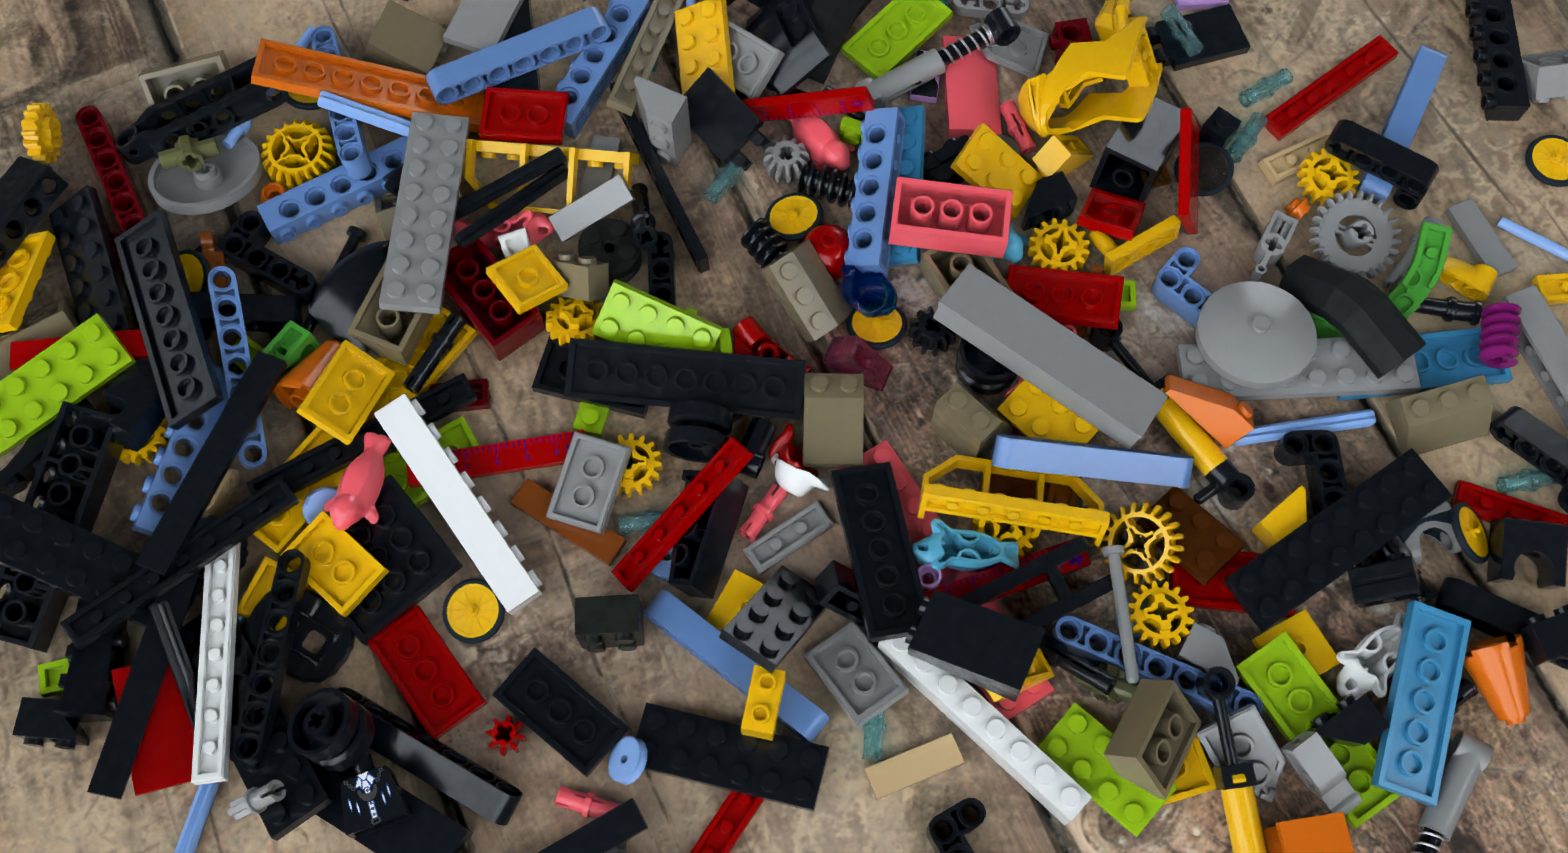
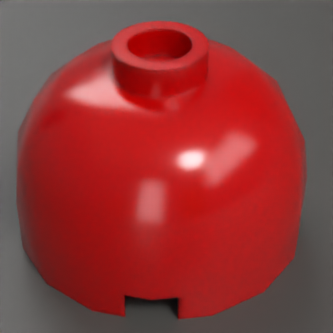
[803,224,851,281]

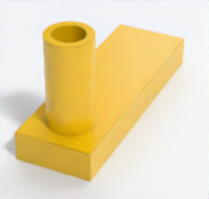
[1088,215,1181,275]

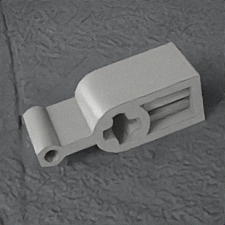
[1248,210,1299,282]
[1280,730,1363,816]

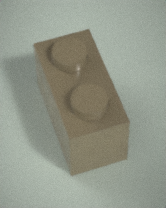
[548,252,609,301]

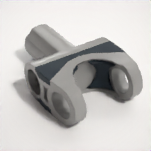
[1391,501,1462,566]

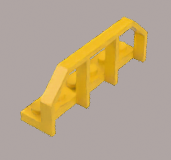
[464,139,640,214]
[917,454,1110,547]

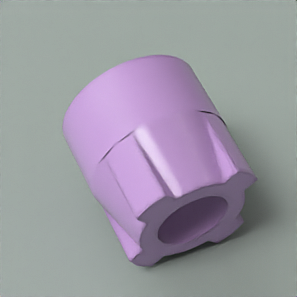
[918,563,942,592]

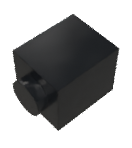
[1199,106,1242,157]

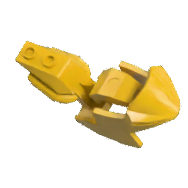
[1018,0,1163,138]

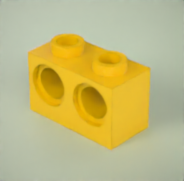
[741,665,786,741]

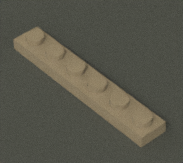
[606,0,683,116]

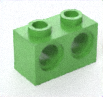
[262,320,320,378]

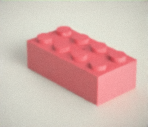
[888,177,1013,258]

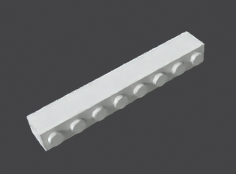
[374,394,542,615]
[877,637,1092,825]

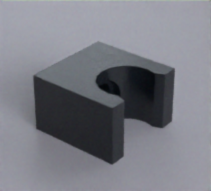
[1487,518,1568,590]

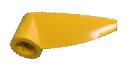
[1438,256,1498,302]

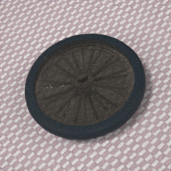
[1174,141,1234,197]

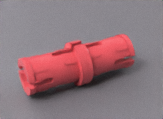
[999,100,1037,155]
[738,484,788,542]
[555,785,621,818]

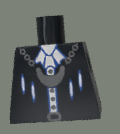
[340,754,415,839]

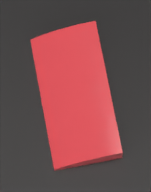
[941,36,1002,140]

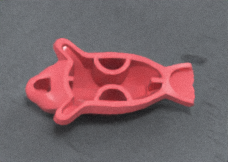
[787,116,855,171]
[454,210,554,250]
[324,432,392,530]

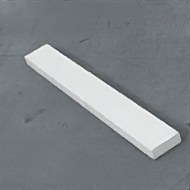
[191,542,241,785]

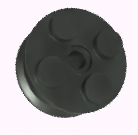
[578,219,642,286]

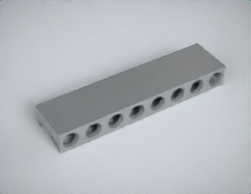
[933,263,1168,450]

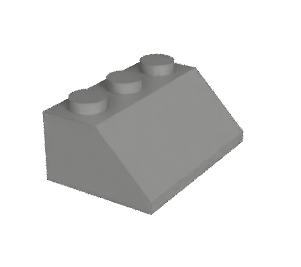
[1521,49,1568,103]
[634,76,692,167]

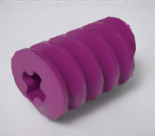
[1478,303,1522,369]

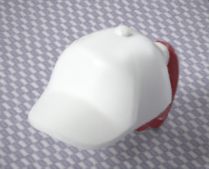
[768,423,832,497]

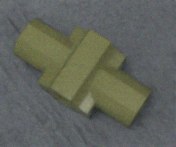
[158,135,220,172]
[1074,663,1138,704]

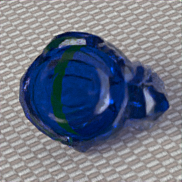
[841,265,898,318]

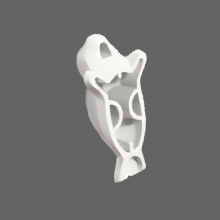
[1336,611,1405,698]

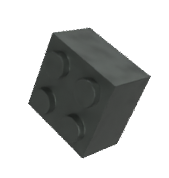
[575,594,644,653]

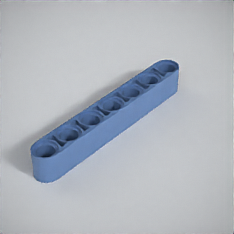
[426,7,611,105]
[310,26,372,180]
[1356,45,1448,202]
[208,266,267,470]
[992,434,1194,488]
[643,589,830,743]
[1050,615,1263,715]

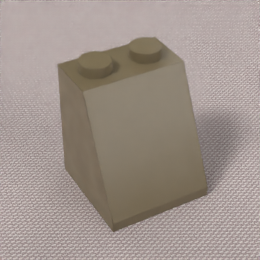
[361,0,449,75]
[930,382,1013,458]

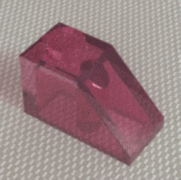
[823,336,893,391]

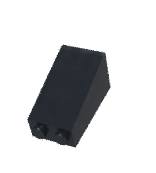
[1089,97,1181,202]
[905,589,1046,702]

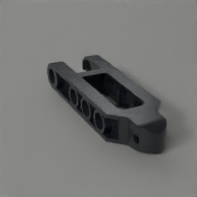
[115,57,288,165]
[960,536,1113,628]

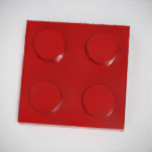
[1077,187,1146,241]

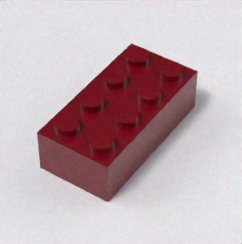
[444,239,546,361]

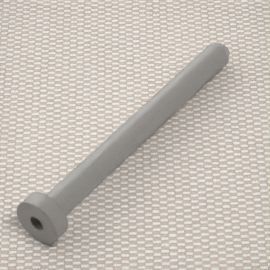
[1102,545,1139,684]

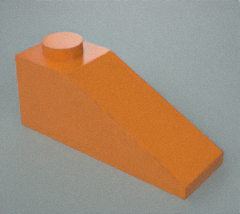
[1164,374,1254,449]

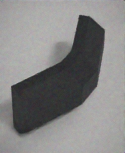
[806,0,872,84]
[1278,255,1426,379]

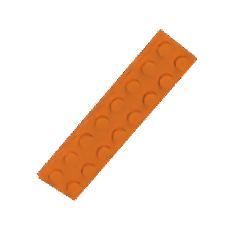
[251,38,484,133]

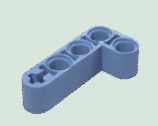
[1151,247,1212,327]

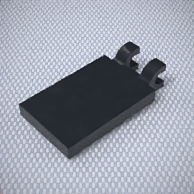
[1146,4,1251,71]
[684,67,772,172]

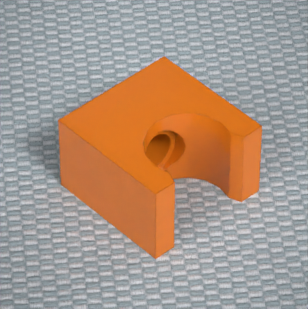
[1262,812,1355,853]

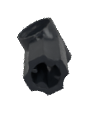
[739,417,776,479]

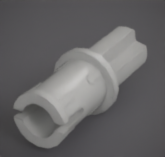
[227,780,286,820]

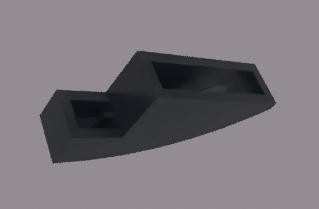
[103,357,165,452]

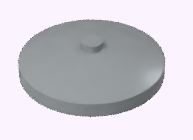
[148,132,263,215]
[1195,281,1317,389]

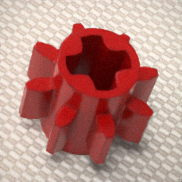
[486,715,527,757]

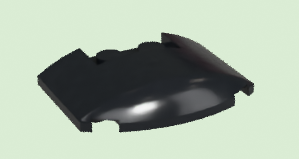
[745,0,832,96]
[307,240,390,353]

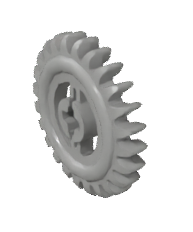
[1309,190,1403,279]

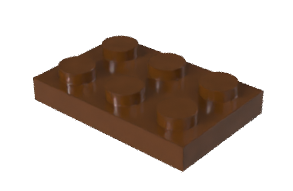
[1136,487,1246,587]

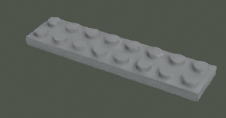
[379,112,470,314]
[1175,337,1421,401]

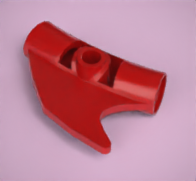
[732,316,812,373]

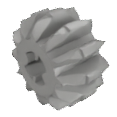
[763,135,810,184]

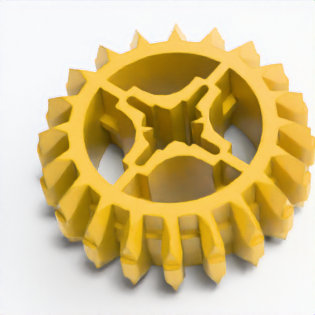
[260,118,338,189]
[1100,502,1184,584]

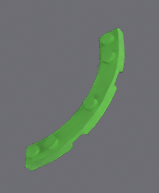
[1308,222,1453,338]

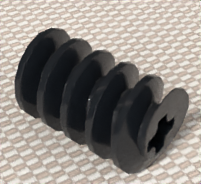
[797,160,856,209]
[741,218,789,268]

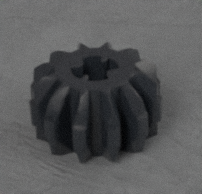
[908,306,956,357]

